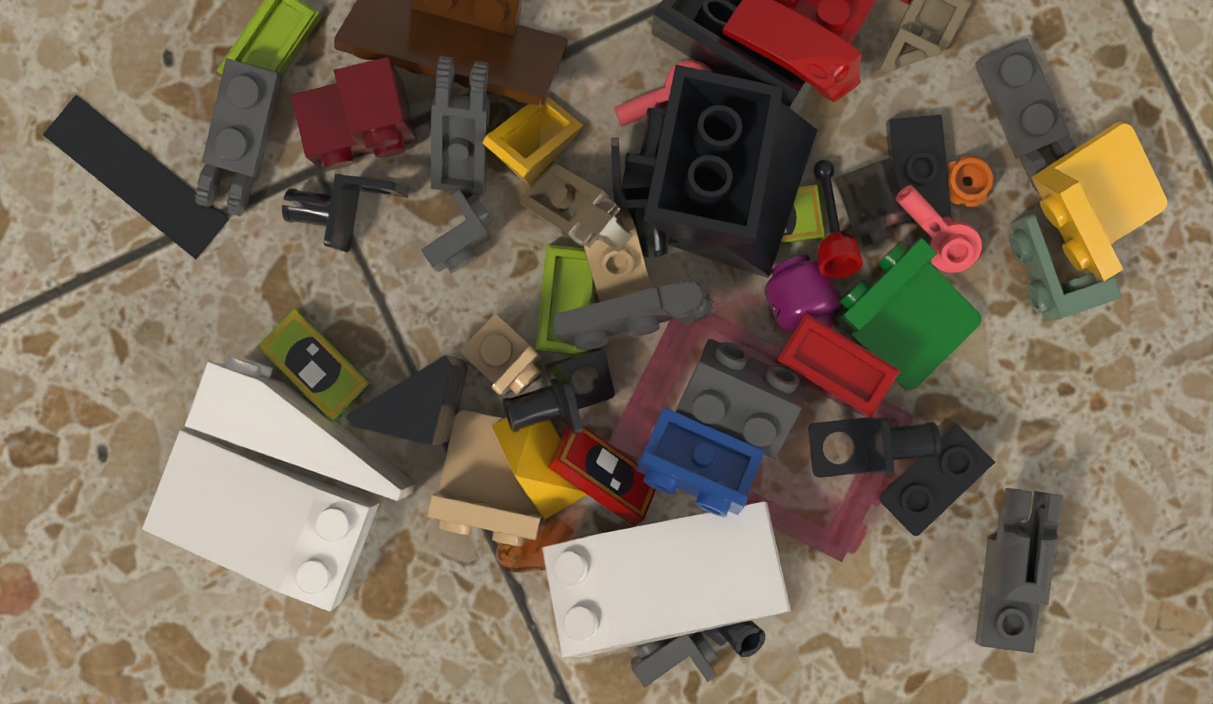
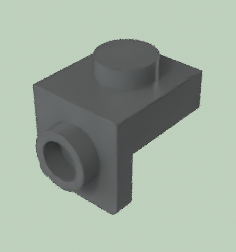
[421,188,493,273]
[631,631,718,688]

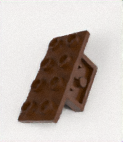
[334,0,568,106]

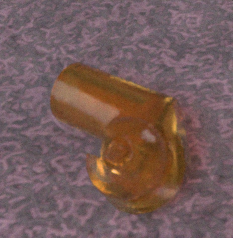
[496,515,575,573]

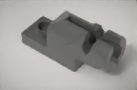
[975,488,1064,653]

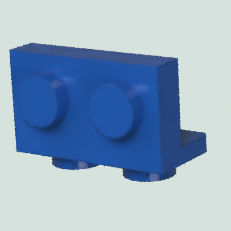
[636,407,766,517]

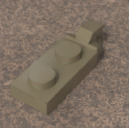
[519,161,633,252]

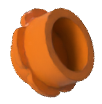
[947,155,994,207]

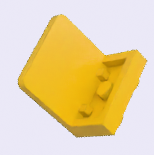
[1031,121,1167,281]

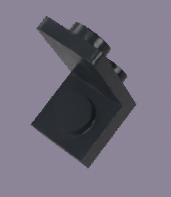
[878,418,996,536]

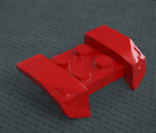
[723,0,911,102]

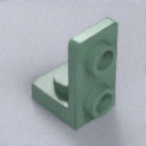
[1009,214,1122,322]

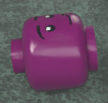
[764,255,843,333]

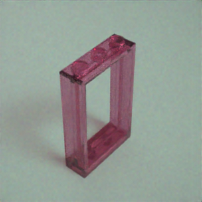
[608,313,915,562]

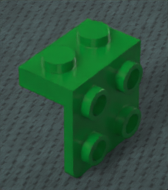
[834,238,981,390]

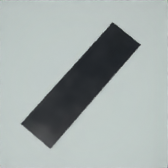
[43,95,229,259]

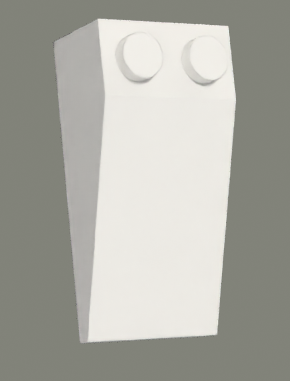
[185,356,416,501]
[142,430,379,611]
[542,501,791,657]

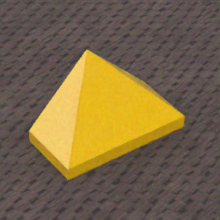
[482,96,584,188]
[492,418,587,519]

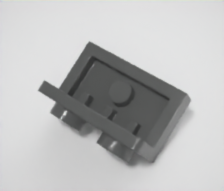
[675,339,807,459]

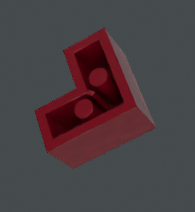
[291,57,418,170]

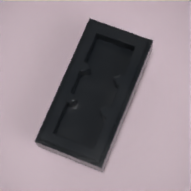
[886,115,952,226]

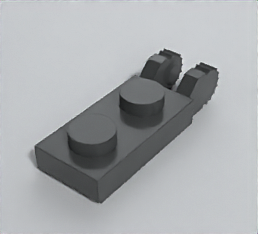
[975,38,1075,194]
[431,56,490,196]
[195,58,283,217]
[553,280,714,350]

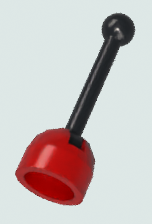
[813,160,863,278]

